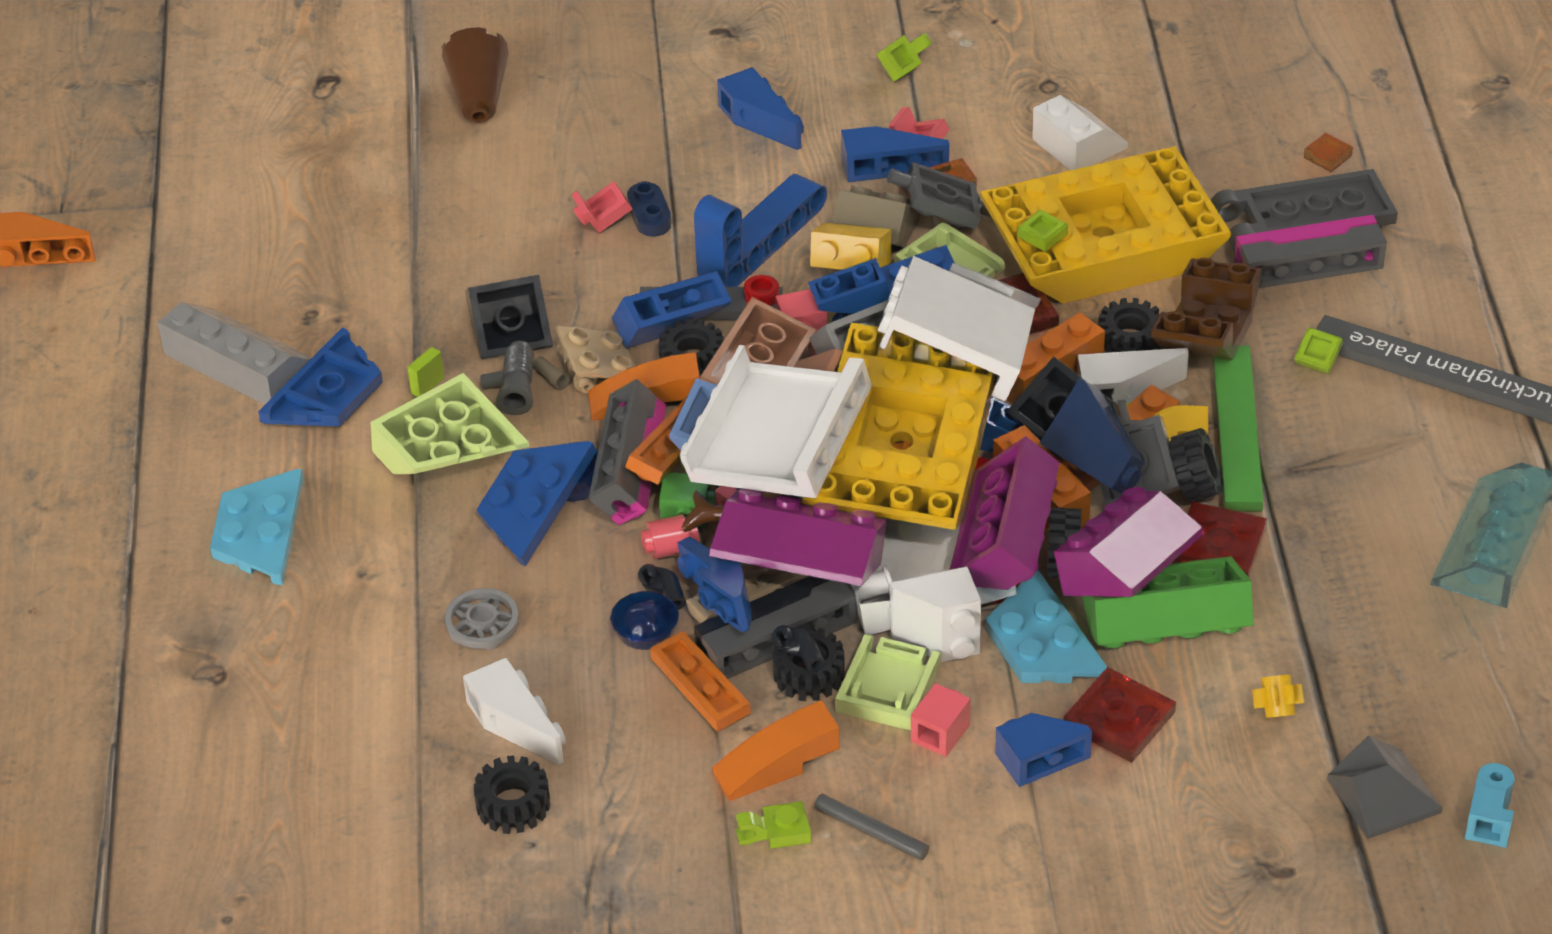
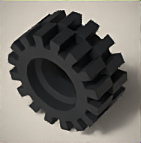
[1098,298,1161,353]
[658,318,724,377]
[1169,428,1223,502]
[1047,507,1081,578]
[773,627,845,701]
[474,755,550,834]

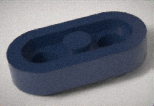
[627,181,672,237]

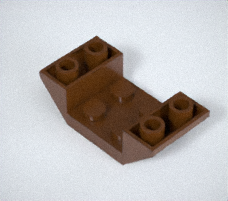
[1151,258,1261,360]

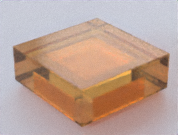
[1304,132,1353,172]

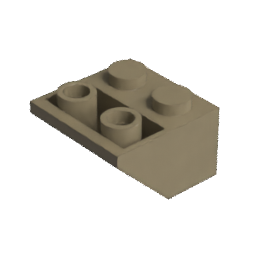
[832,185,921,248]

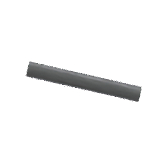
[815,793,929,860]

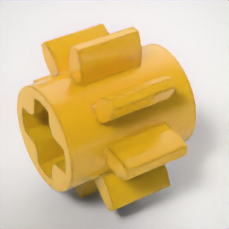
[1252,674,1305,718]

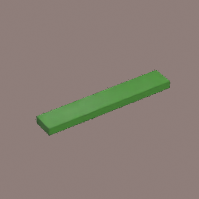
[1213,346,1263,512]

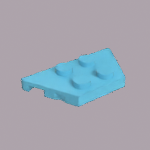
[210,469,304,585]
[985,570,1110,684]

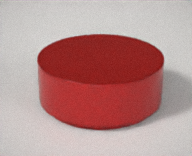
[743,275,780,306]

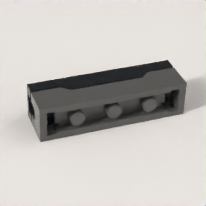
[694,576,856,679]

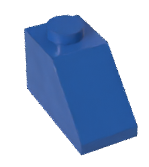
[995,713,1092,787]

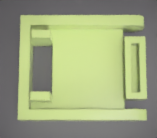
[894,222,1005,278]
[835,634,942,731]

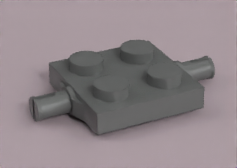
[887,162,992,229]
[1099,400,1181,505]

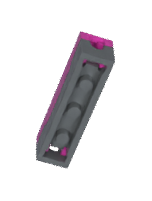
[1234,215,1387,289]
[588,379,666,525]

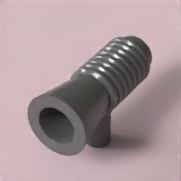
[480,341,534,415]

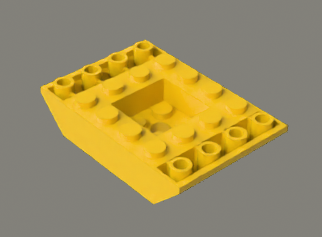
[980,146,1231,304]
[802,323,995,530]

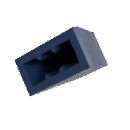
[1040,378,1145,494]

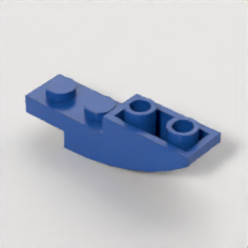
[808,245,955,313]
[677,536,752,633]

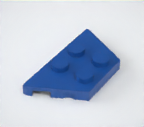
[258,327,383,426]
[476,441,597,566]

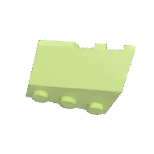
[371,373,529,474]

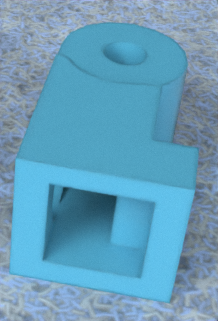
[1465,763,1515,848]

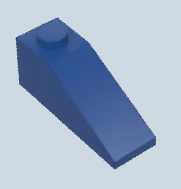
[841,126,950,182]
[611,271,732,349]

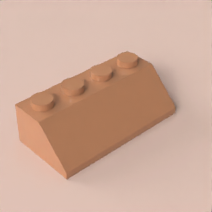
[700,297,817,385]

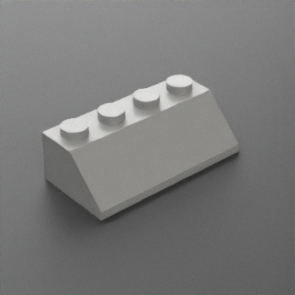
[157,302,311,405]

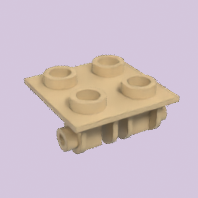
[555,325,636,393]

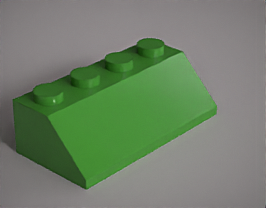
[1082,556,1254,648]

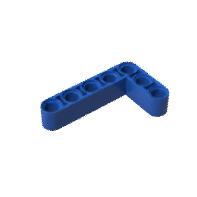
[694,174,827,287]

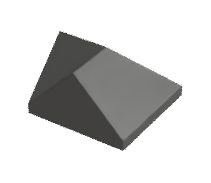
[1327,735,1442,839]

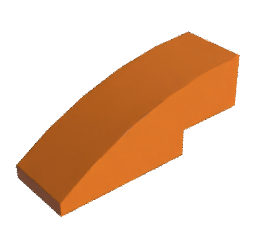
[588,352,700,421]
[712,700,840,801]

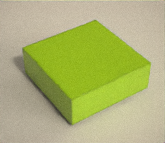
[1017,209,1068,252]
[1294,327,1343,375]
[407,347,445,397]

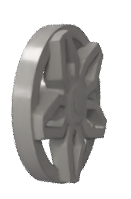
[445,588,519,650]

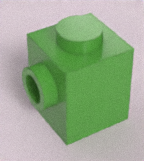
[659,473,716,529]

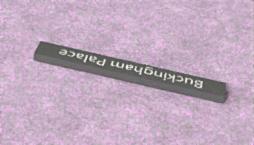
[1316,315,1552,424]

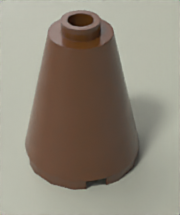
[442,27,509,123]

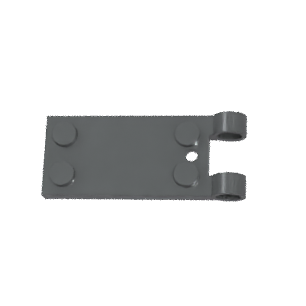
[1211,169,1398,253]

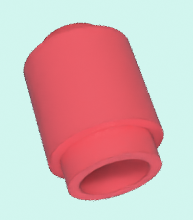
[641,514,700,560]

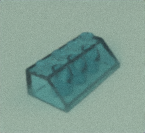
[1431,462,1552,608]

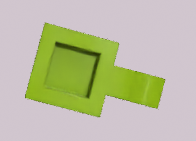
[876,32,932,82]
[736,801,811,849]

